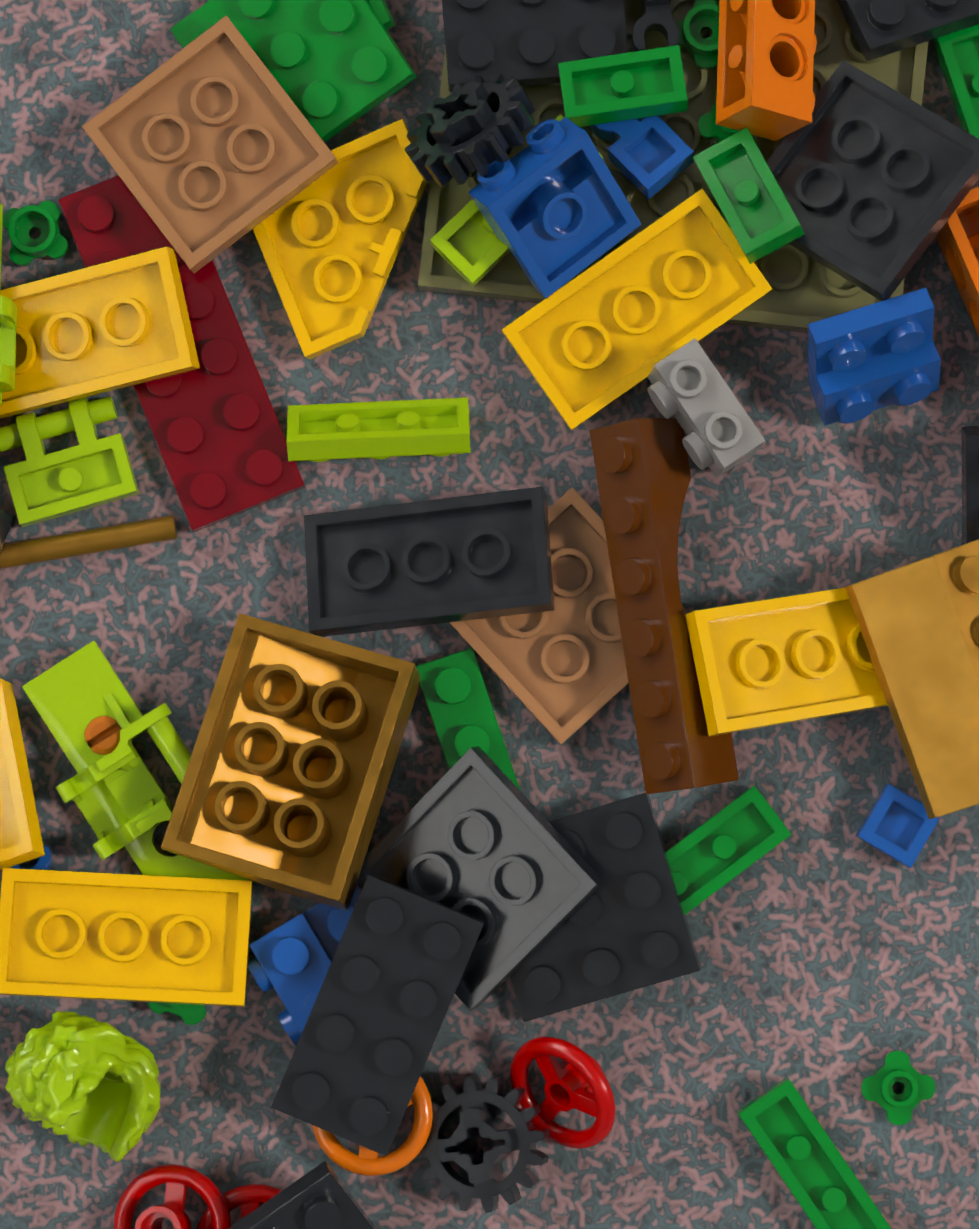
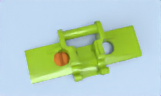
[22,640,253,887]

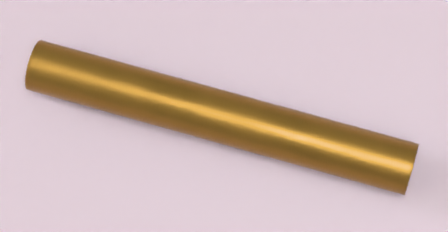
[0,515,178,569]

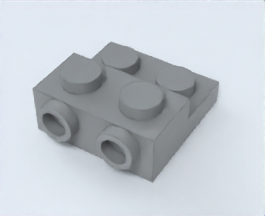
[647,338,766,478]

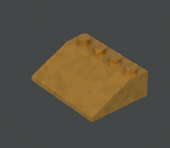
[161,613,421,911]

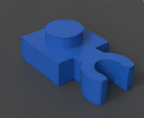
[590,116,694,200]

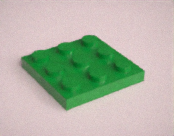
[170,0,417,143]

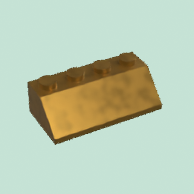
[845,539,979,819]

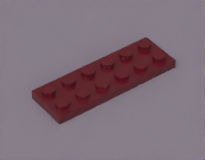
[58,175,305,532]

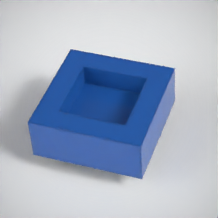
[855,784,941,868]

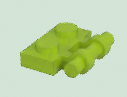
[0,396,140,528]

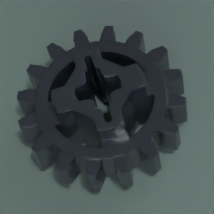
[405,73,535,187]
[416,1075,550,1213]

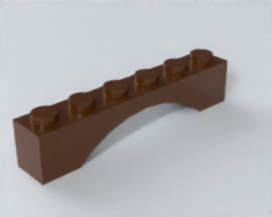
[589,418,739,795]

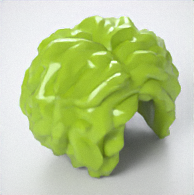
[5,1011,160,1162]

